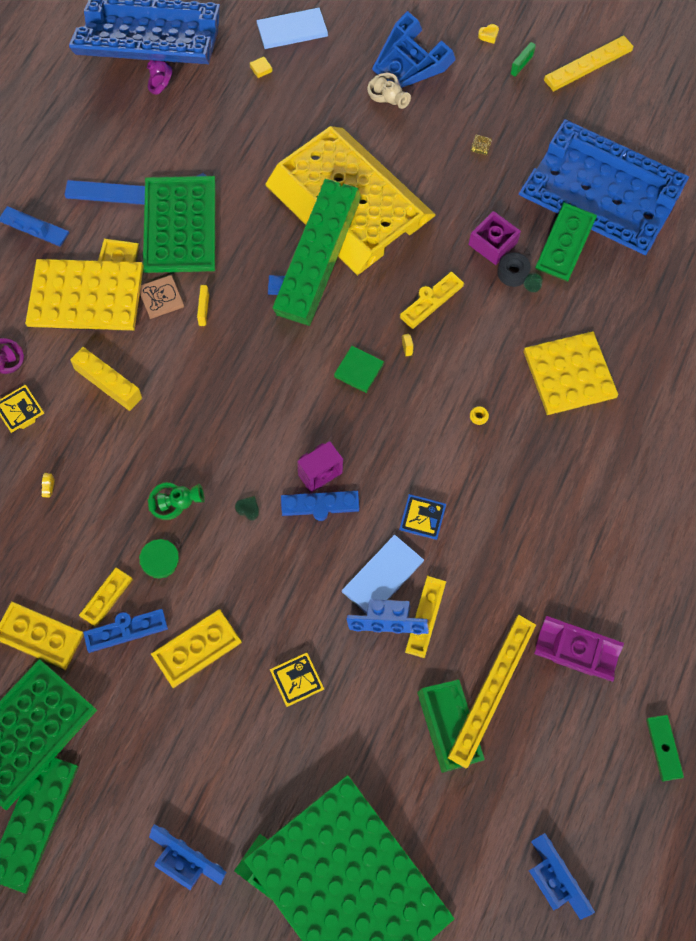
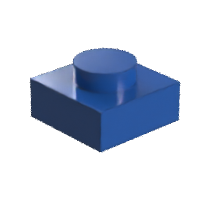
[268,275,285,295]

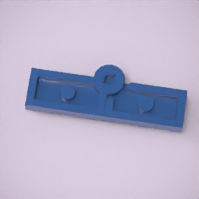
[281,491,359,521]
[83,609,168,653]

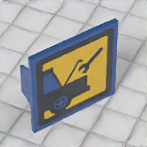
[399,494,446,540]

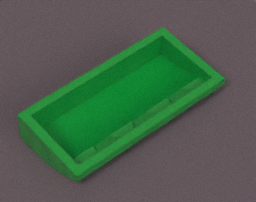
[417,680,485,773]

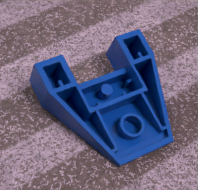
[372,11,456,88]

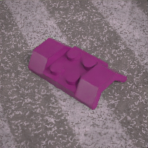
[534,616,624,682]

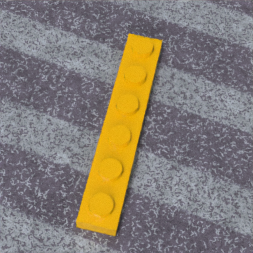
[544,35,634,92]

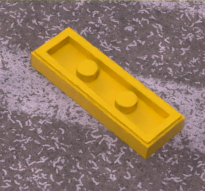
[79,567,133,627]

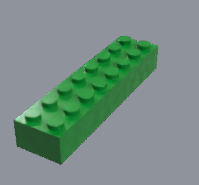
[273,179,361,326]

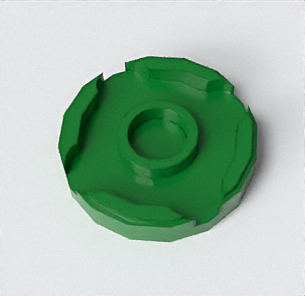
[139,539,180,579]

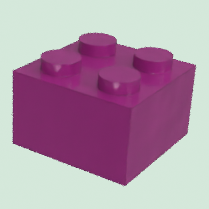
[469,211,521,265]
[297,441,343,493]

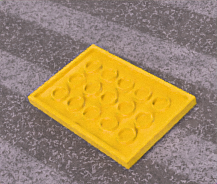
[25,259,143,330]

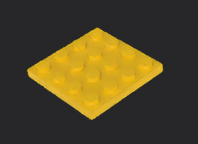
[523,332,618,415]

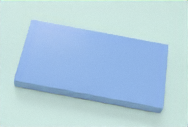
[257,8,328,49]
[342,535,424,614]

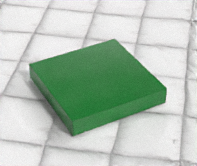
[334,346,384,393]

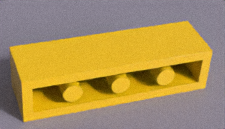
[70,347,142,411]

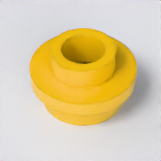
[470,407,489,425]

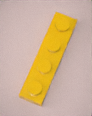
[405,576,446,658]

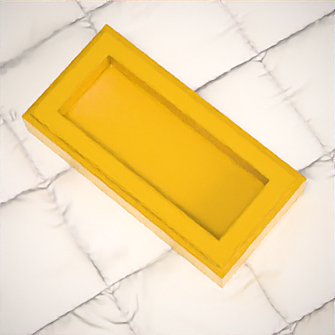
[197,285,209,326]

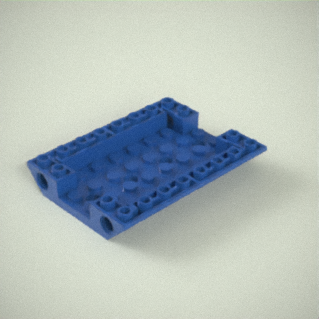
[69,0,220,64]
[519,119,689,256]

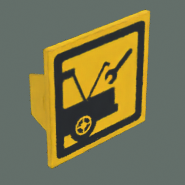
[0,385,44,433]
[270,653,324,707]

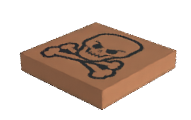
[140,275,184,319]

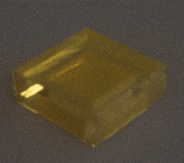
[471,134,492,155]

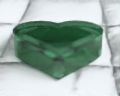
[235,496,259,520]

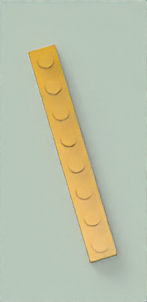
[448,615,536,768]

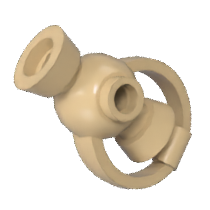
[367,73,411,109]

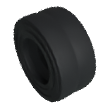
[497,252,531,287]

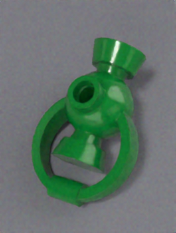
[147,482,205,520]

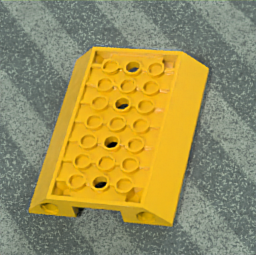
[266,126,435,276]

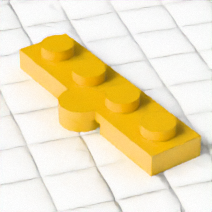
[400,272,464,329]

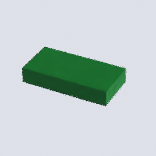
[511,42,536,76]

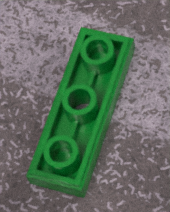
[646,715,684,782]

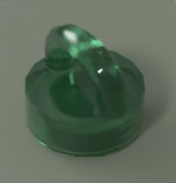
[524,273,543,292]

